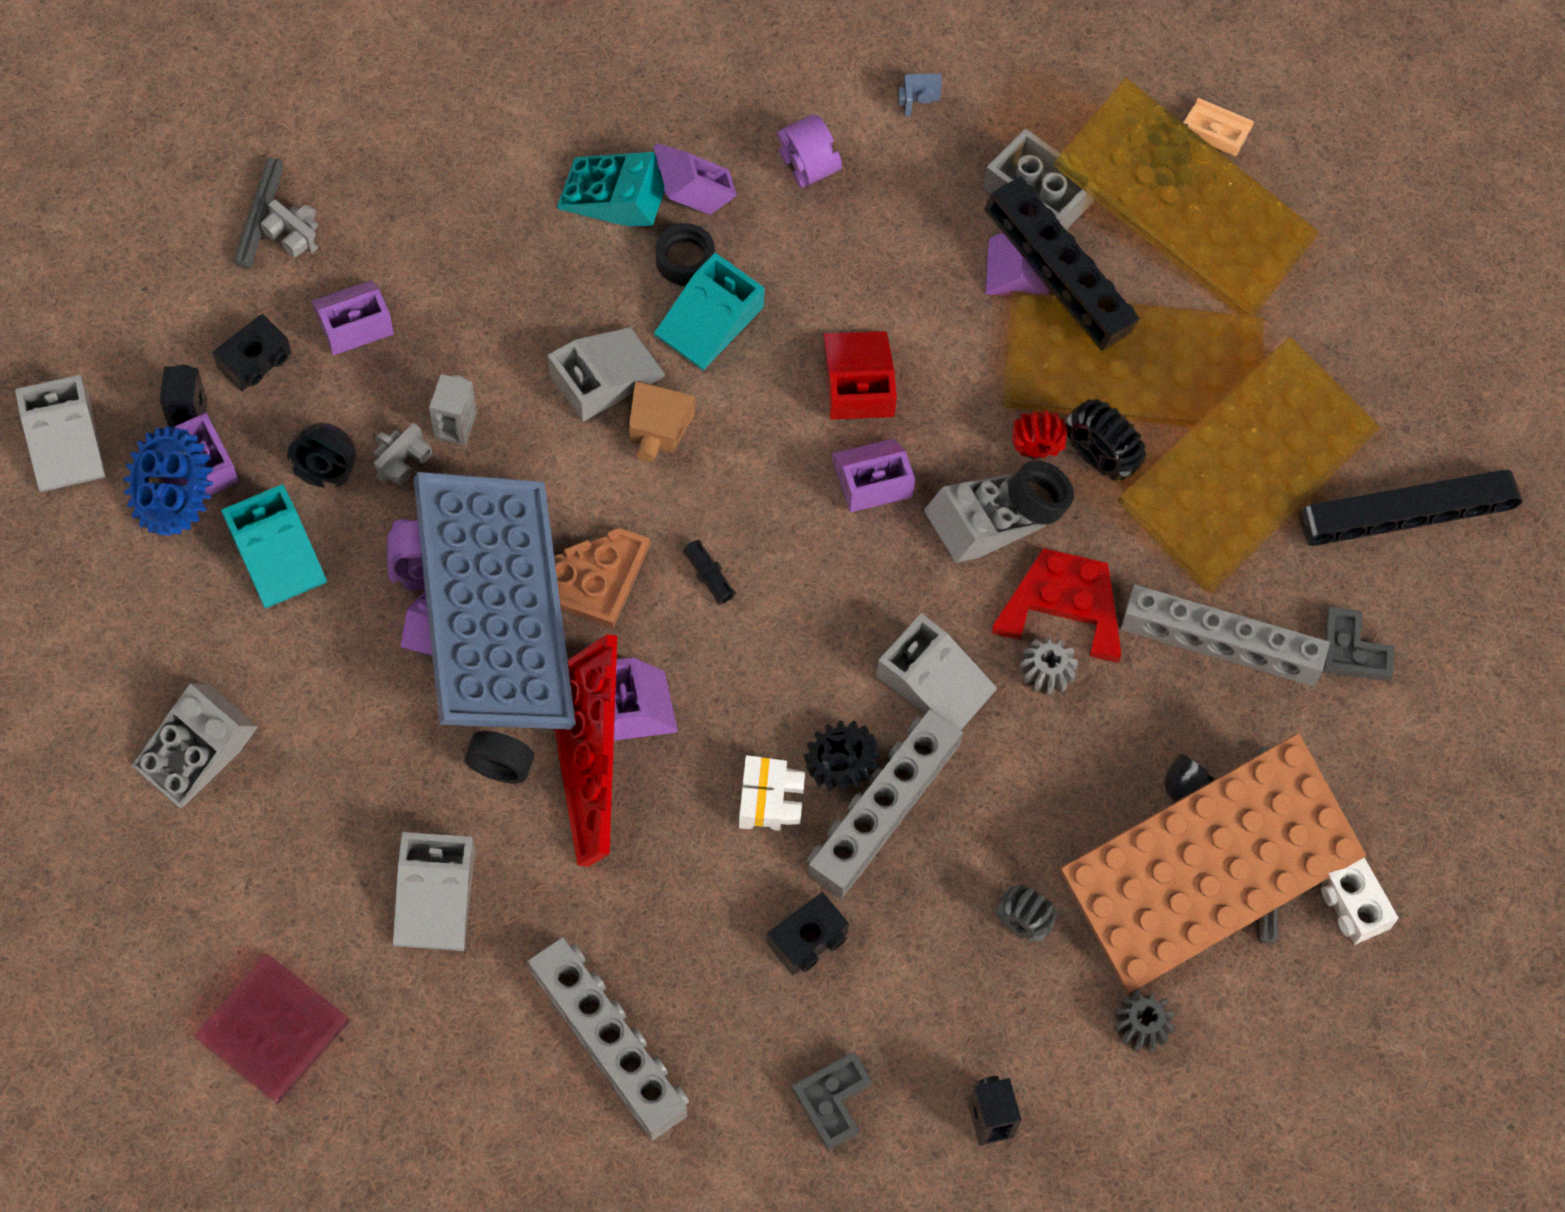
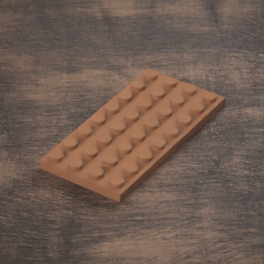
[1058,733,1367,993]

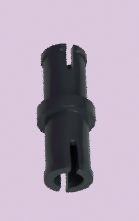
[682,539,736,605]

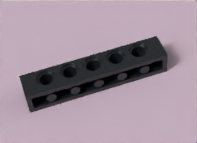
[984,176,1140,351]

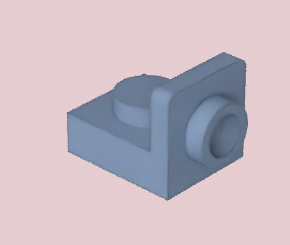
[898,73,942,117]

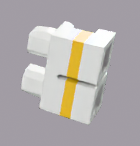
[739,755,805,831]

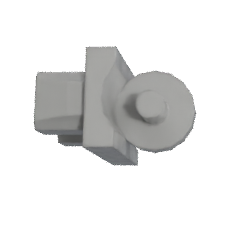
[261,199,318,258]
[373,423,432,486]

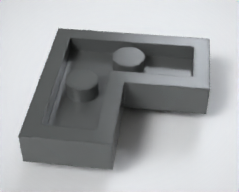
[1323,607,1394,682]
[791,1051,872,1152]

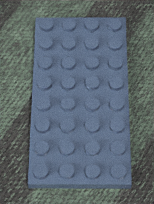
[414,472,576,729]

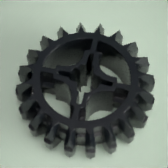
[1065,399,1146,481]

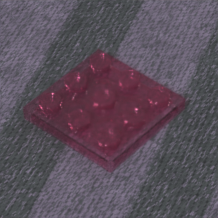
[194,954,350,1105]

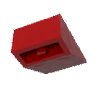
[823,331,897,420]

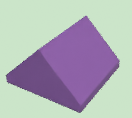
[985,233,1049,300]

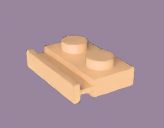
[1183,98,1254,156]

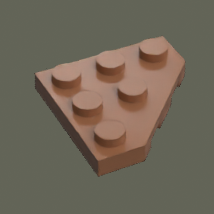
[554,528,651,629]

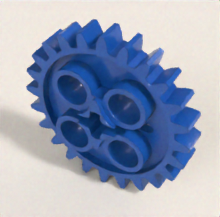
[124,426,213,536]

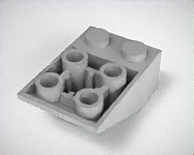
[547,327,665,422]
[15,375,106,492]
[924,473,1046,563]
[876,613,997,730]
[132,684,258,808]
[393,832,476,951]

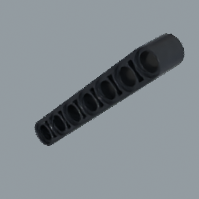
[1298,470,1523,546]

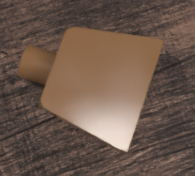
[629,381,695,462]

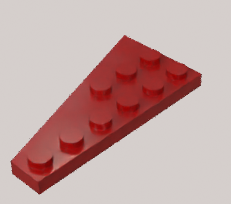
[554,634,618,867]

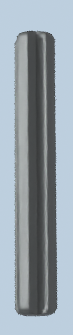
[234,157,284,268]

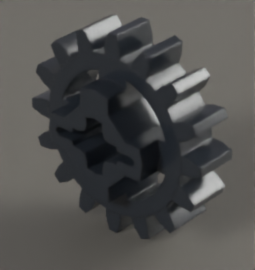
[804,720,880,791]

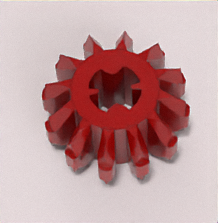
[1012,410,1067,460]

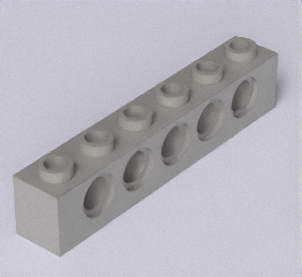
[1120,584,1330,687]
[807,709,963,900]
[528,937,689,1141]

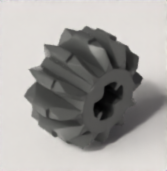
[996,884,1058,942]
[1114,990,1175,1052]

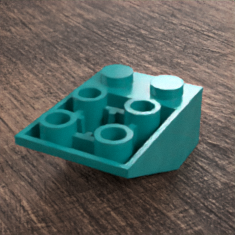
[557,152,665,227]
[654,252,765,371]
[221,484,327,609]

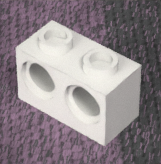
[1321,858,1398,945]

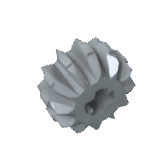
[1020,636,1078,695]

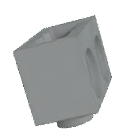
[429,374,477,446]

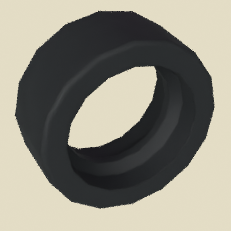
[656,223,715,286]
[1008,460,1074,524]
[464,731,534,784]

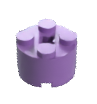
[776,113,842,188]
[386,519,425,591]

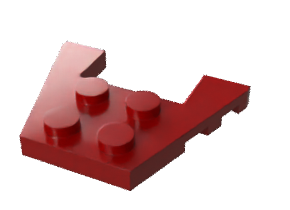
[992,548,1121,663]

